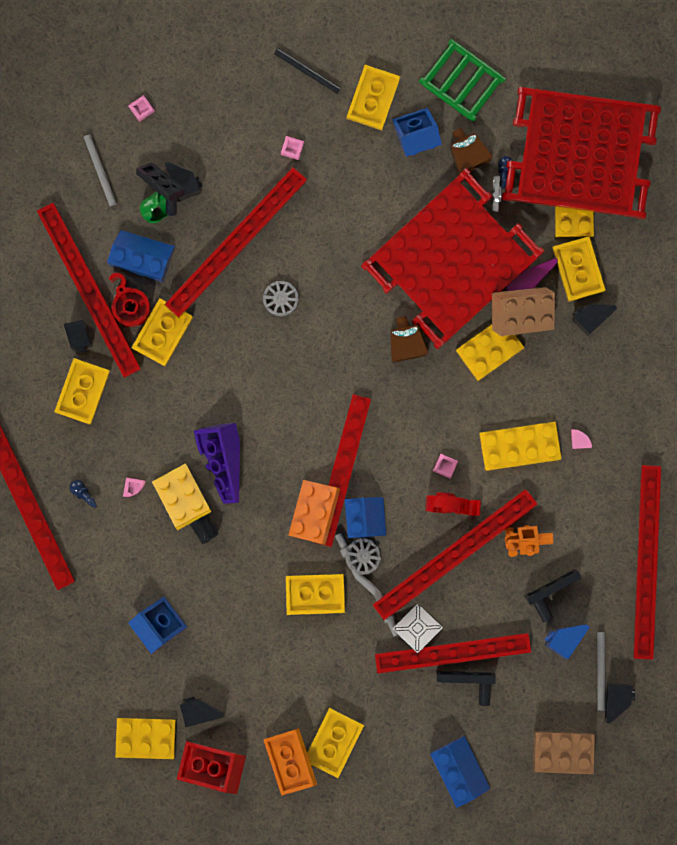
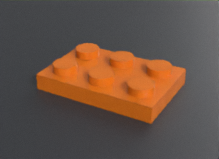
[289,480,340,545]
[263,728,317,796]

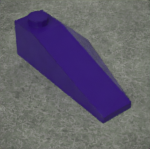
[194,423,240,504]

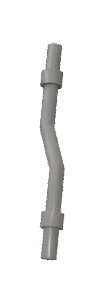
[335,533,398,636]

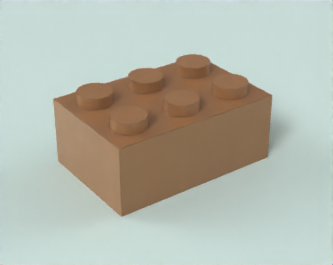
[492,287,555,336]
[533,731,595,774]

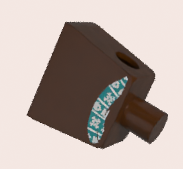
[450,128,492,175]
[390,316,428,363]

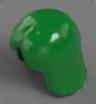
[139,192,168,223]

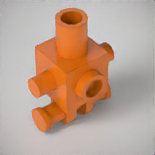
[505,525,553,557]

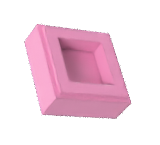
[128,95,155,122]
[281,136,304,160]
[433,454,458,479]

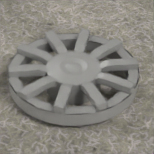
[493,176,502,212]
[263,281,299,317]
[345,538,381,575]

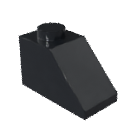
[165,162,202,201]
[572,304,617,336]
[64,320,92,353]
[604,683,635,723]
[180,696,224,727]

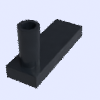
[136,162,185,216]
[524,569,582,623]
[436,671,496,706]

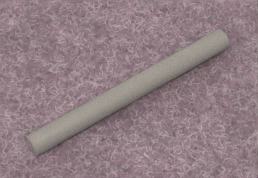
[84,134,117,207]
[597,632,605,710]

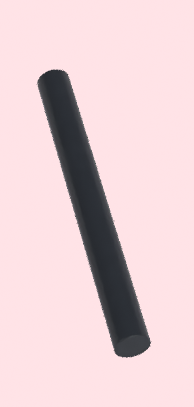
[274,48,341,94]

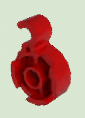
[109,273,151,327]
[425,492,481,516]

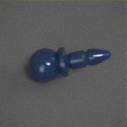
[498,156,513,189]
[69,480,97,507]

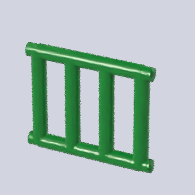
[418,39,506,122]

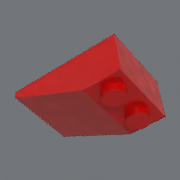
[176,741,246,794]

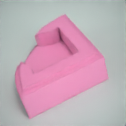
[571,430,592,449]
[123,478,146,497]

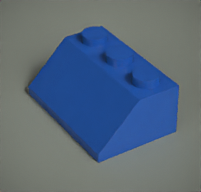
[107,230,175,282]
[430,736,490,808]

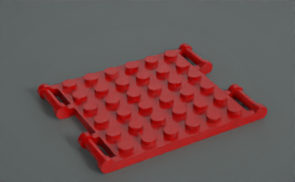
[502,87,661,219]
[361,168,545,350]

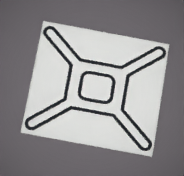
[393,605,443,653]

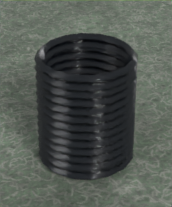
[189,514,219,544]

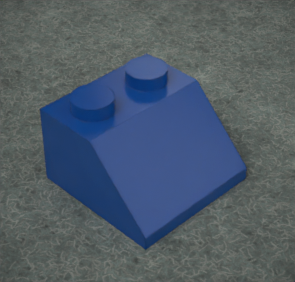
[392,108,442,157]
[345,497,386,539]
[128,597,187,654]
[545,624,590,659]

